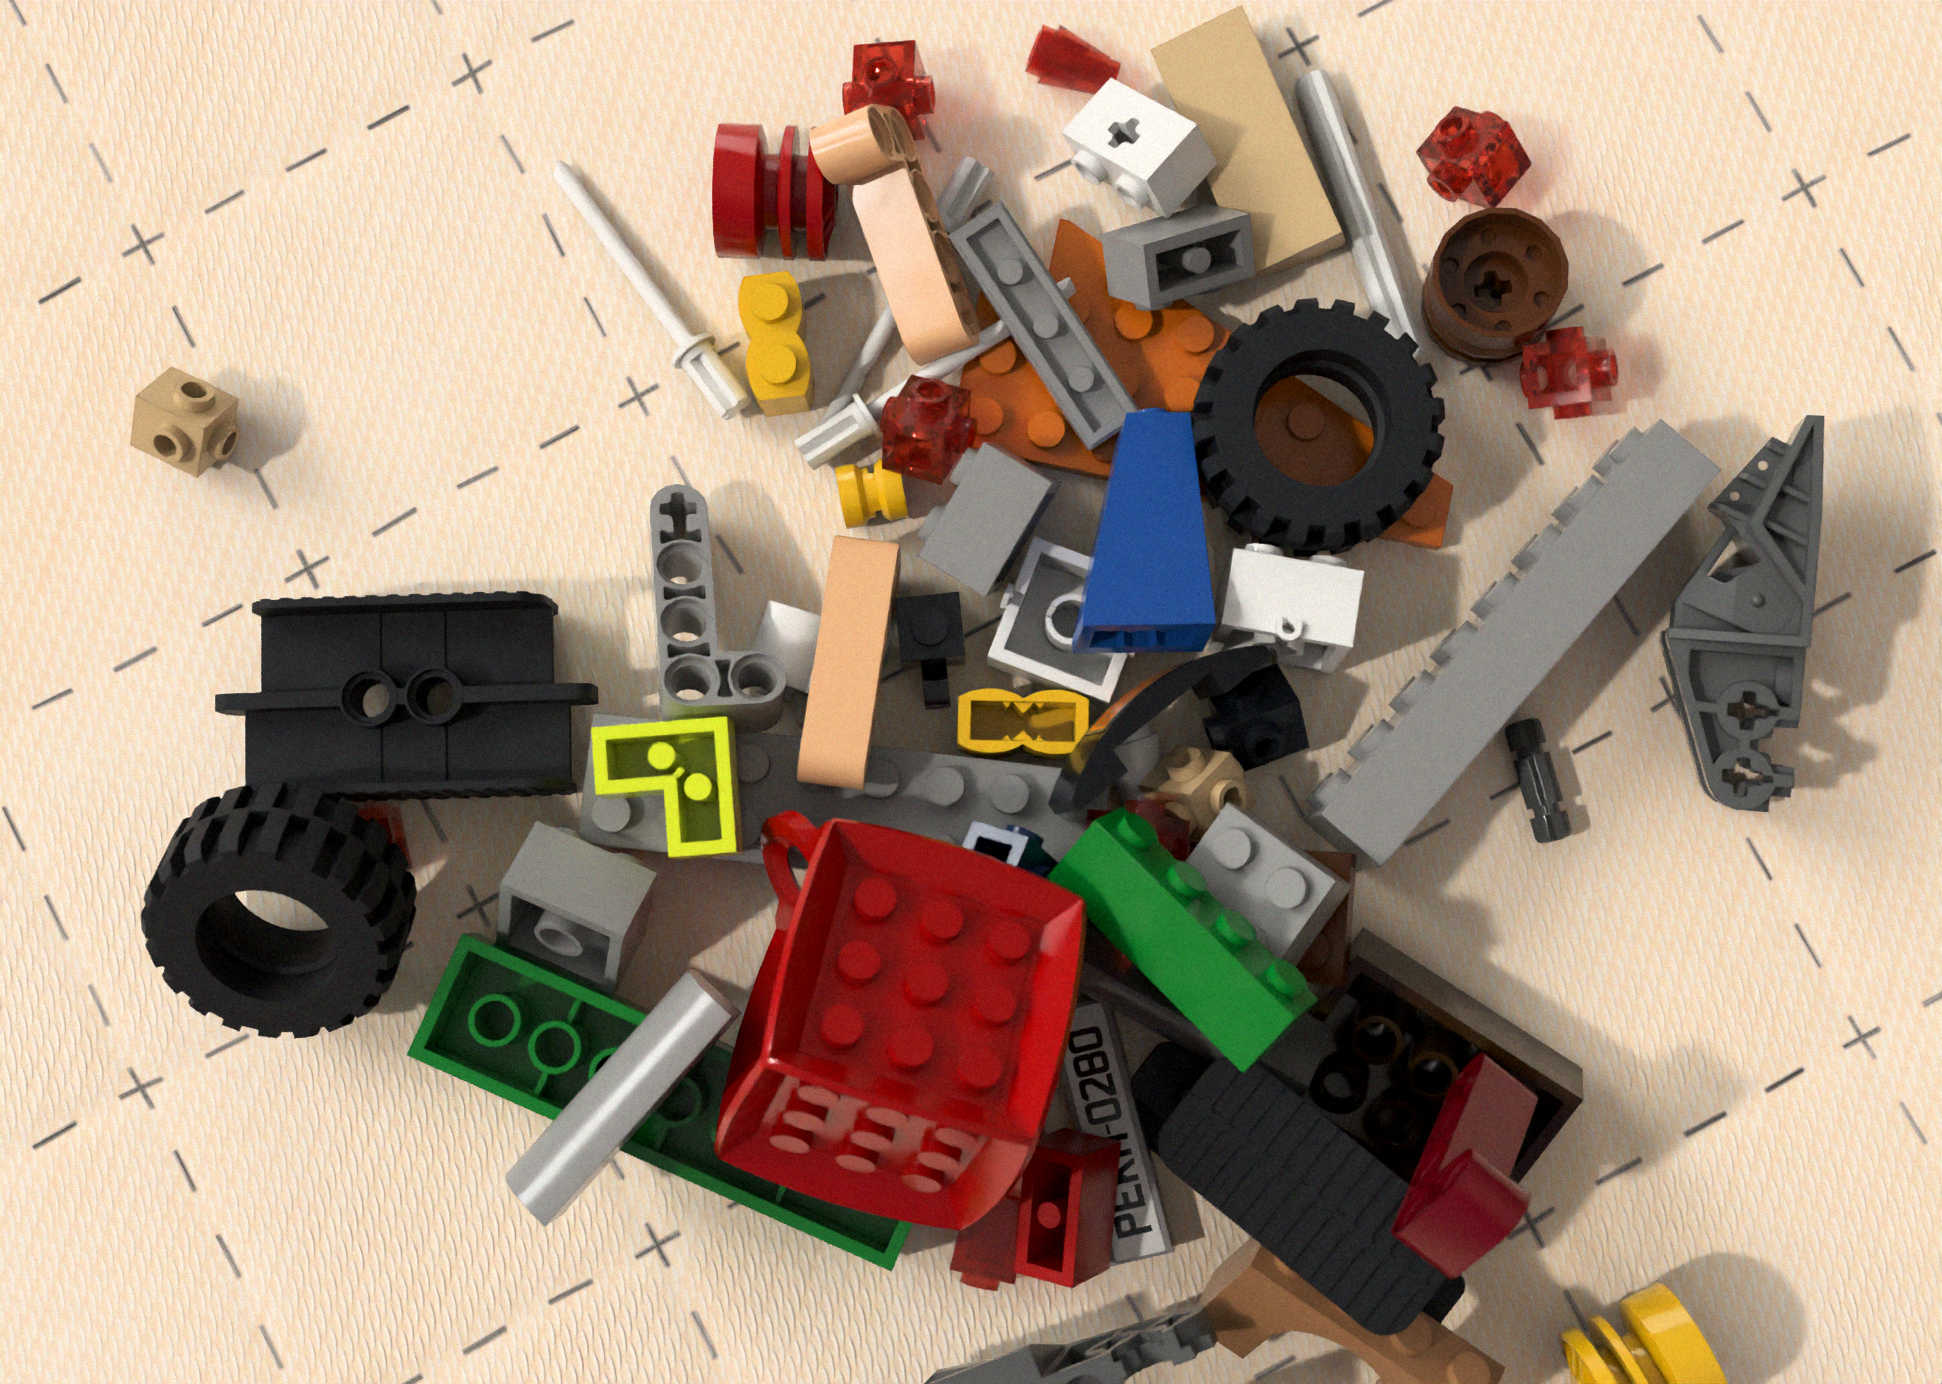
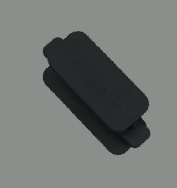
[215,591,599,802]
[1130,1042,1465,1336]

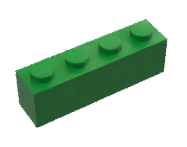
[1047,807,1319,1073]

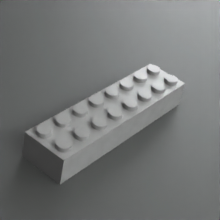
[1303,419,1722,870]
[578,713,1109,871]

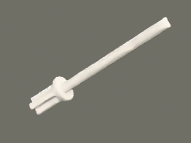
[818,156,994,425]
[553,160,752,421]
[794,277,1077,471]

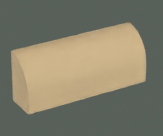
[1150,5,1347,278]

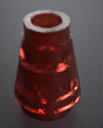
[1024,24,1121,95]

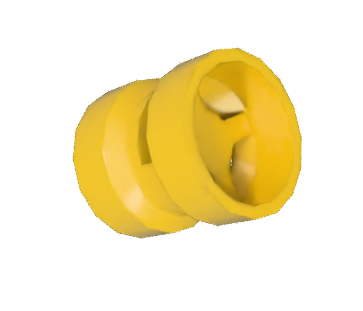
[835,456,909,529]

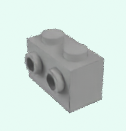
[1101,204,1256,311]

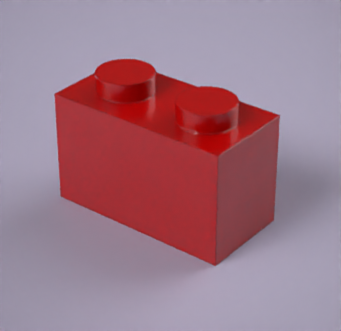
[1014,1127,1121,1288]

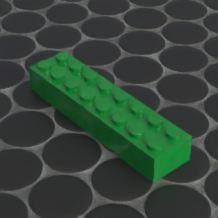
[407,933,912,1272]

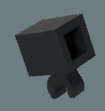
[894,592,965,710]

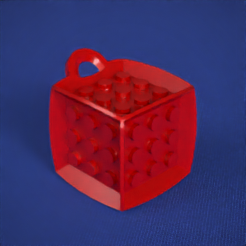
[714,810,1087,1231]

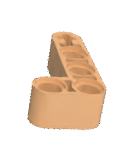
[809,104,980,366]
[797,535,901,790]

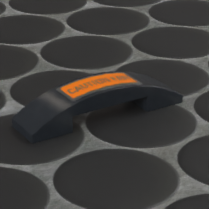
[1048,645,1273,815]

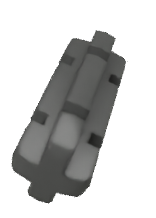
[1505,718,1572,843]

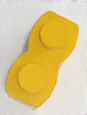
[738,271,815,417]
[957,688,1089,760]

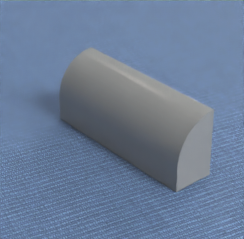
[505,969,742,1226]

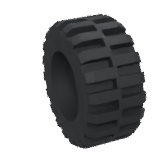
[1191,298,1446,557]
[141,782,417,1039]

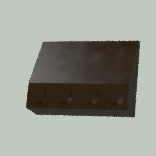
[1302,927,1583,1185]

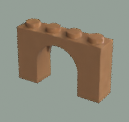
[1197,1237,1505,1384]

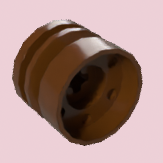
[1421,207,1569,367]

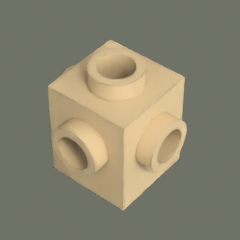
[130,366,240,478]
[1138,745,1257,841]

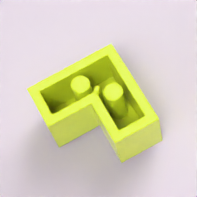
[591,716,744,860]

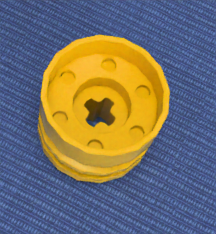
[1558,1281,1728,1384]

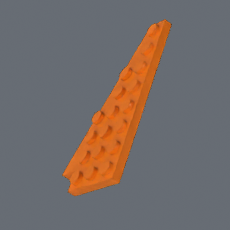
[947,219,1454,551]

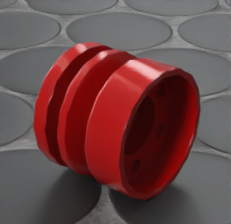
[712,123,839,262]

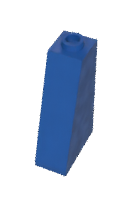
[1072,408,1216,654]

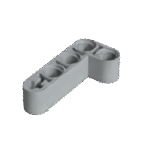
[649,484,787,734]

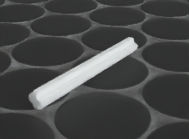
[1294,69,1425,360]

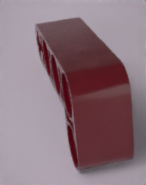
[1391,1053,1538,1279]

